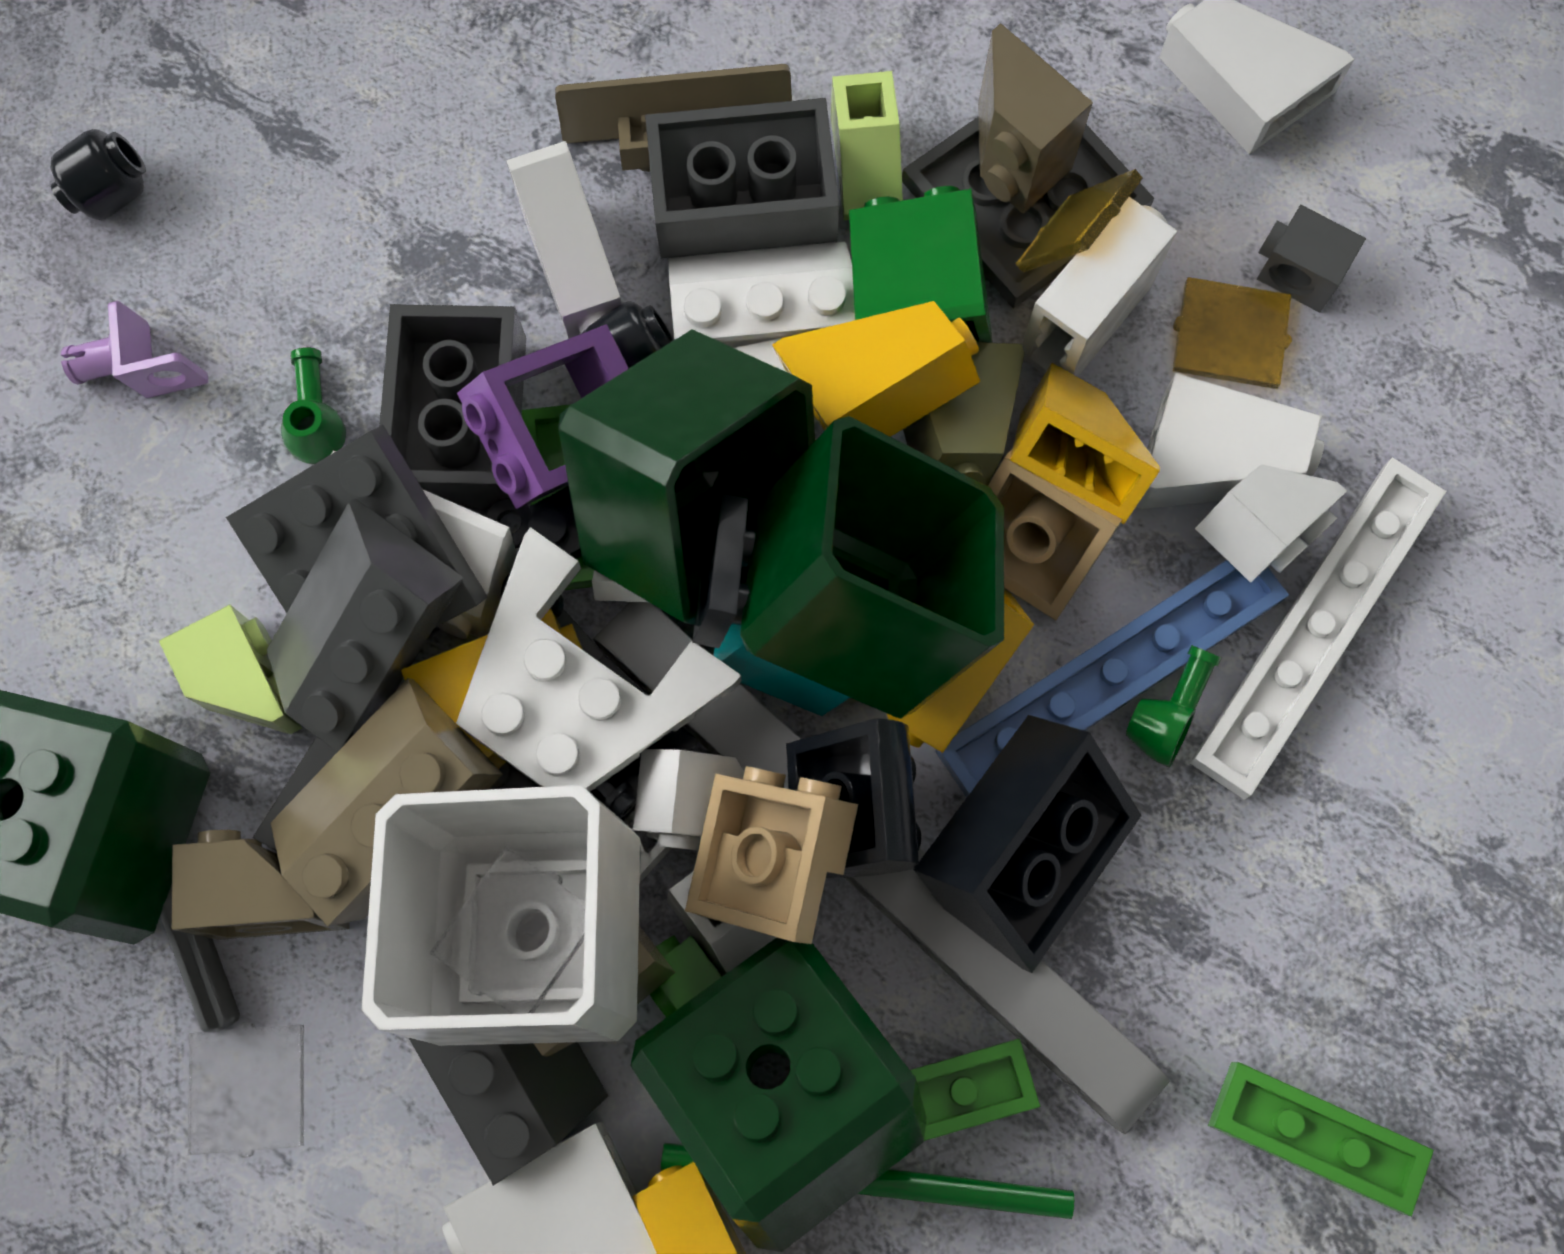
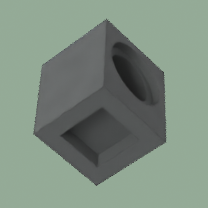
[1257,204,1366,313]

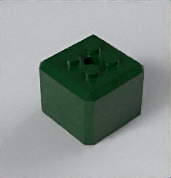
[559,329,815,625]
[740,416,1004,719]
[0,690,210,945]
[630,937,927,1252]

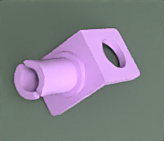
[61,301,208,398]

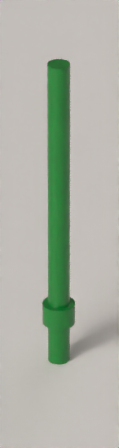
[661,1143,1075,1219]

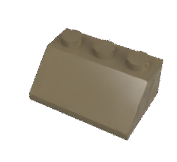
[271,678,503,927]

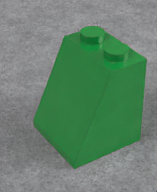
[849,186,993,343]

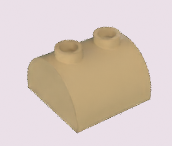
[988,448,1122,621]

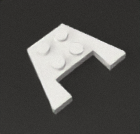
[456,527,742,792]

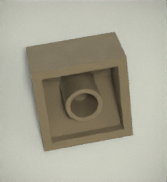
[978,23,1093,214]
[171,830,350,940]

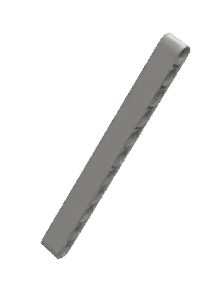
[593,602,1170,1134]

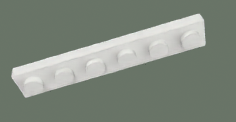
[1189,457,1447,800]

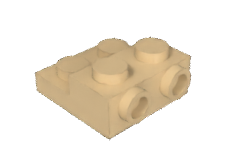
[685,766,858,944]

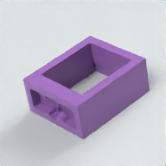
[457,324,629,509]

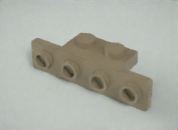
[555,64,792,172]

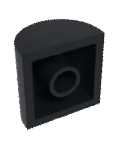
[786,718,922,878]

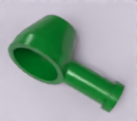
[281,347,346,464]
[1126,645,1222,768]

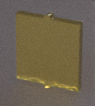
[1015,169,1143,272]
[1172,277,1292,389]

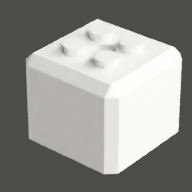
[361,785,640,1046]

